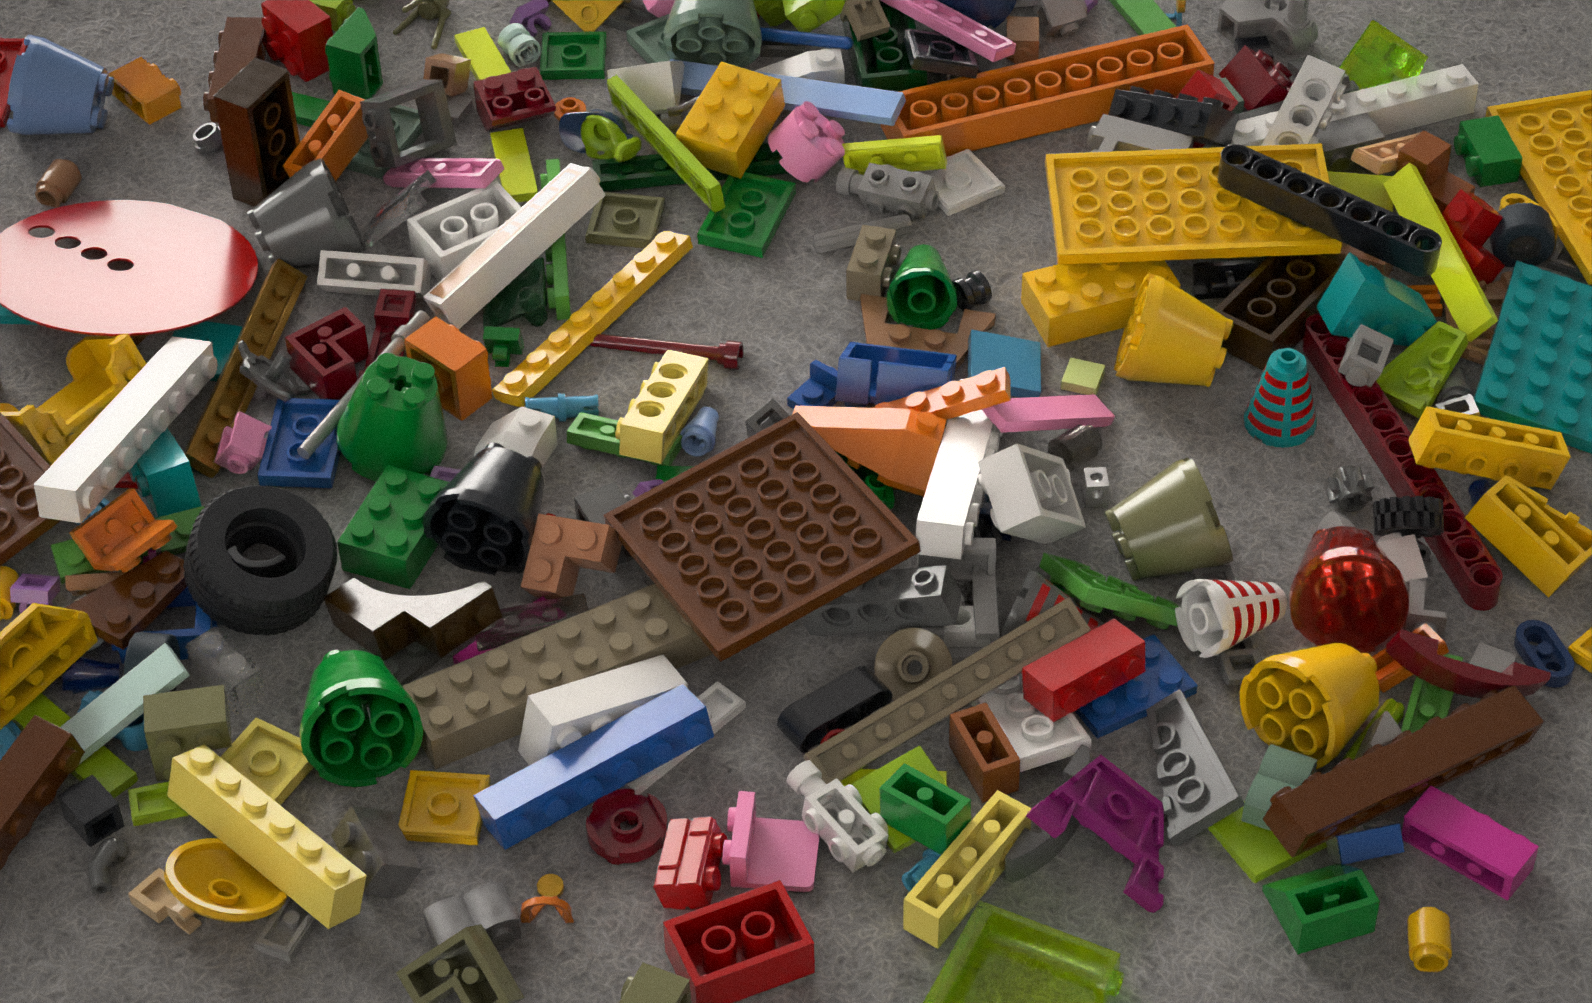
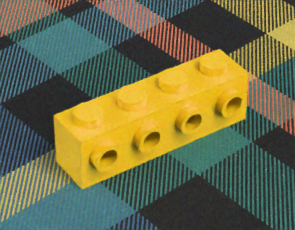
[1408,406,1571,490]

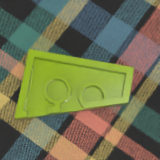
[1376,321,1468,419]

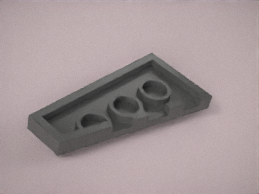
[1146,689,1244,847]

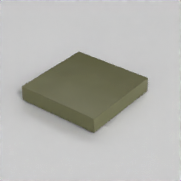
[585,192,666,248]

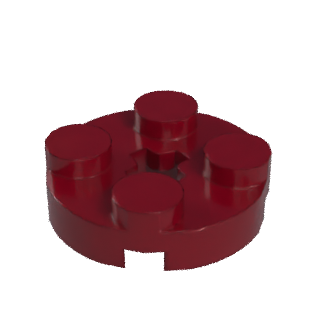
[586,789,668,865]

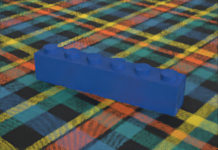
[473,684,714,850]

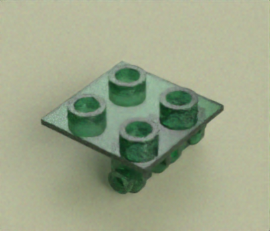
[483,257,548,330]

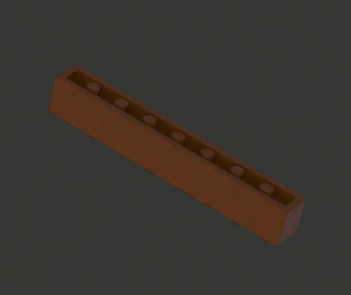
[1263,686,1544,858]

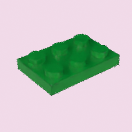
[697,172,796,258]

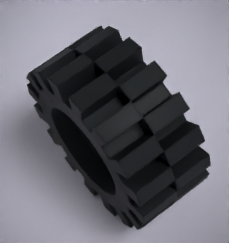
[1373,496,1444,539]

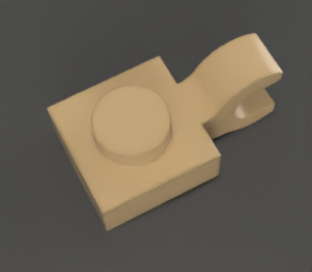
[128,868,202,935]

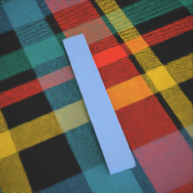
[670,59,906,126]

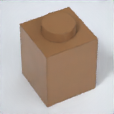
[1006,16,1039,64]
[423,53,471,96]

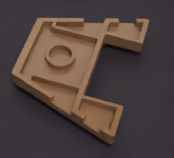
[860,294,996,372]

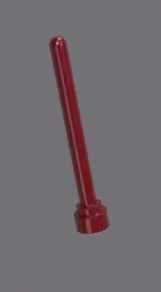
[589,334,744,370]

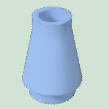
[680,407,719,457]

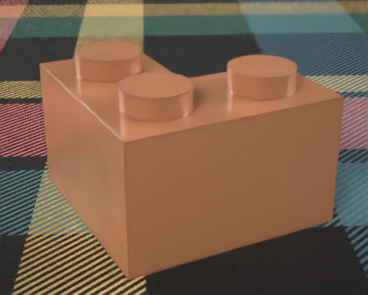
[520,513,622,604]

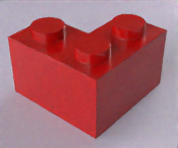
[1442,189,1505,284]

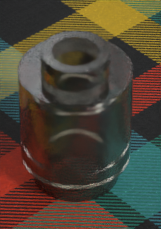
[1047,424,1103,472]

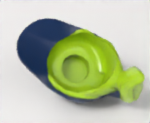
[559,109,642,163]

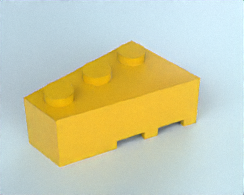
[1464,475,1592,598]

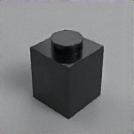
[58,774,125,847]

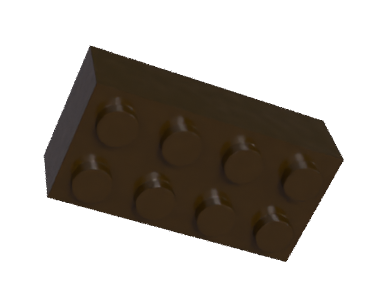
[214,58,300,207]
[1214,254,1343,370]

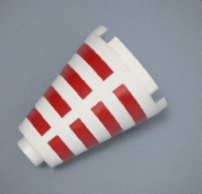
[1175,579,1288,658]

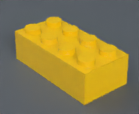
[1021,260,1181,347]

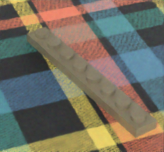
[803,597,1091,784]

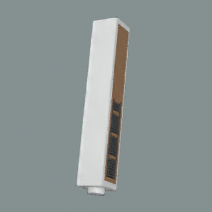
[423,163,606,329]

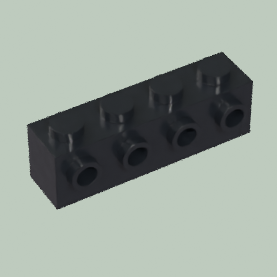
[1108,86,1239,147]

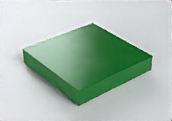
[539,31,607,80]

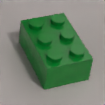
[337,465,449,590]

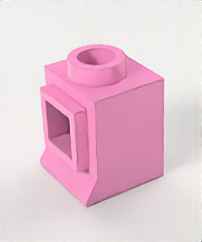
[214,411,272,474]

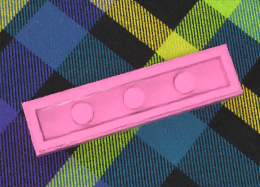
[382,158,504,189]
[982,394,1115,433]

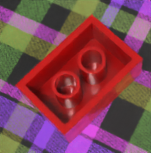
[663,880,815,1003]

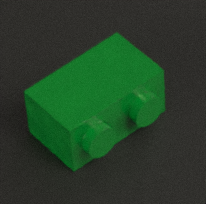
[1454,115,1523,187]
[879,763,971,855]

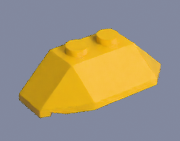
[0,603,98,730]

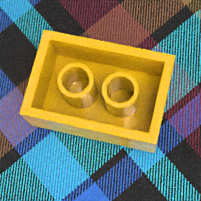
[676,61,785,179]

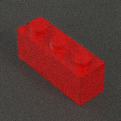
[1022,618,1146,722]

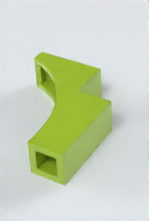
[753,0,847,32]

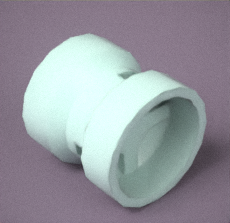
[498,23,541,67]

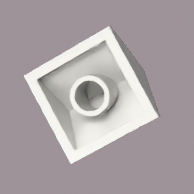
[607,61,685,119]

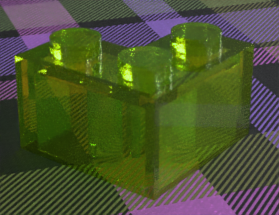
[1339,20,1428,90]

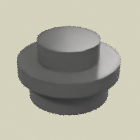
[193,122,222,153]

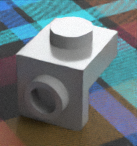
[1398,579,1447,639]

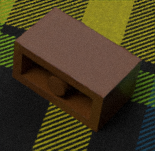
[949,702,1021,803]

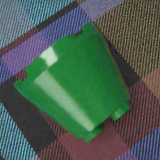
[336,353,448,482]
[299,650,423,787]

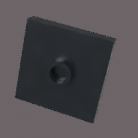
[903,29,979,78]

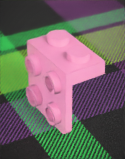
[722,791,820,892]

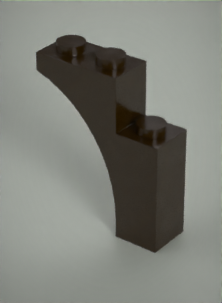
[324,578,503,661]

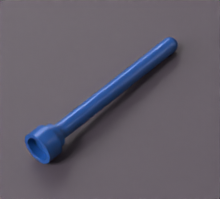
[760,27,853,50]

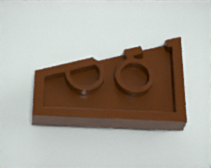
[65,551,187,650]

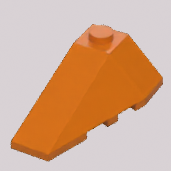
[793,406,947,497]

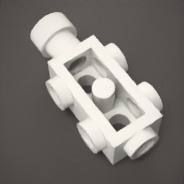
[786,760,889,873]

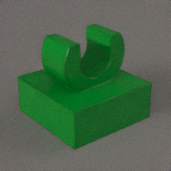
[483,326,524,367]

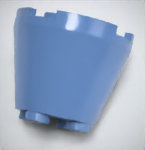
[7,34,114,135]

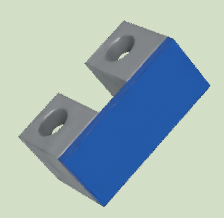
[1326,820,1405,865]

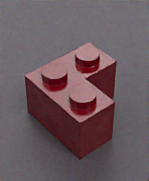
[285,306,369,400]

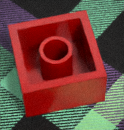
[261,0,333,82]

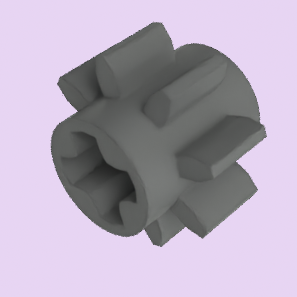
[1326,465,1374,512]

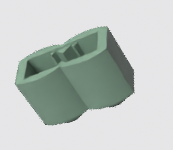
[1242,744,1318,831]

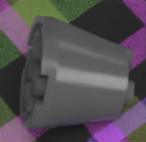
[247,158,366,268]

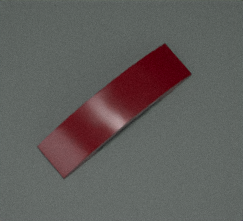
[357,289,416,380]
[1386,629,1551,699]

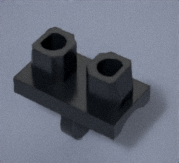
[1193,259,1258,300]

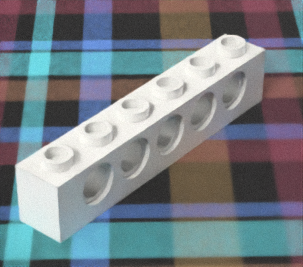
[1261,55,1347,146]

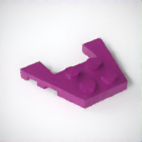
[1026,755,1164,913]

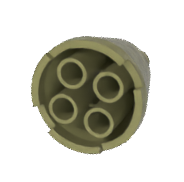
[1104,457,1233,581]

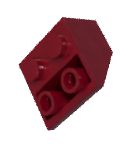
[1218,45,1294,111]
[473,66,556,131]

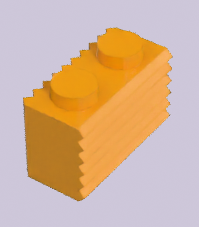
[108,56,182,125]

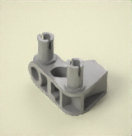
[1217,0,1318,54]

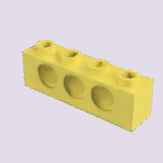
[615,350,708,464]
[903,790,1032,949]

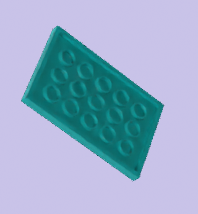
[1474,260,1592,454]

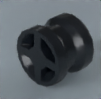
[952,270,992,312]

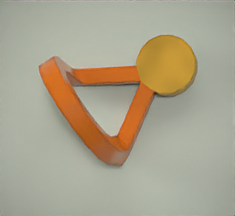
[520,874,574,923]

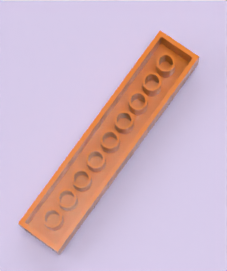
[881,24,1215,157]

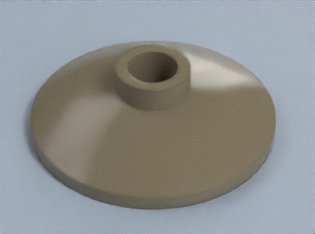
[874,628,953,701]

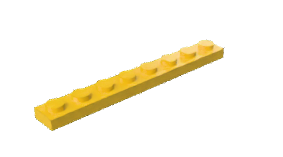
[492,231,693,407]

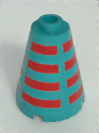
[1243,348,1317,448]

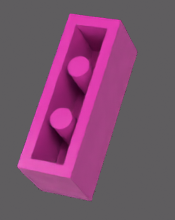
[1401,786,1539,901]

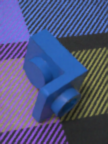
[787,360,838,409]

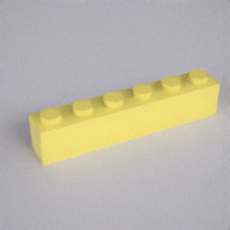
[167,744,367,929]

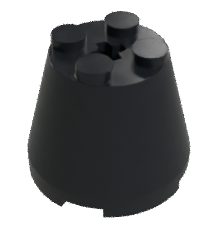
[423,442,544,576]

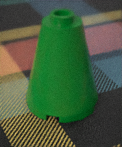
[887,244,957,330]

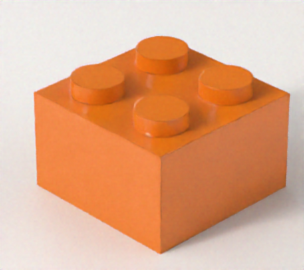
[404,316,493,421]

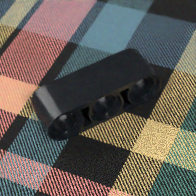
[777,666,893,754]

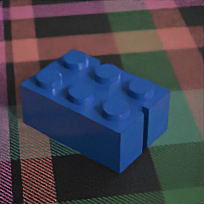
[835,342,957,408]

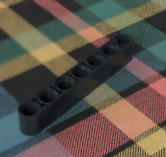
[1218,144,1442,277]

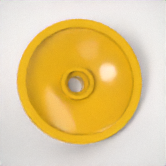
[164,838,288,923]

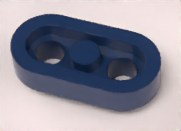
[1514,620,1575,688]

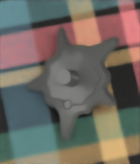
[238,340,311,402]

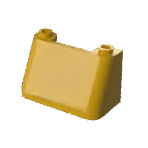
[0,334,147,467]

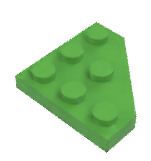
[1039,553,1180,629]

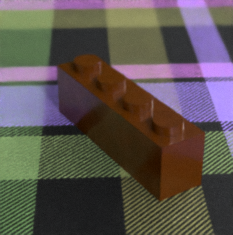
[203,17,268,122]
[0,715,85,870]

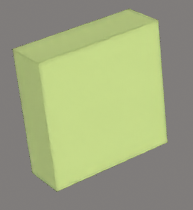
[1061,358,1105,395]

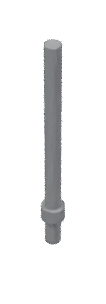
[297,310,430,459]

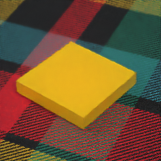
[398,770,491,845]

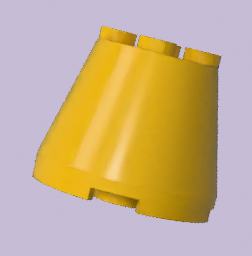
[1114,273,1233,387]
[1240,643,1379,770]

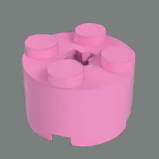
[768,101,845,183]

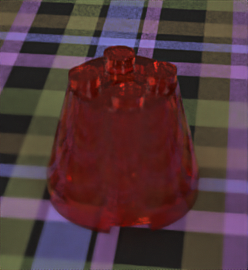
[1289,526,1409,654]

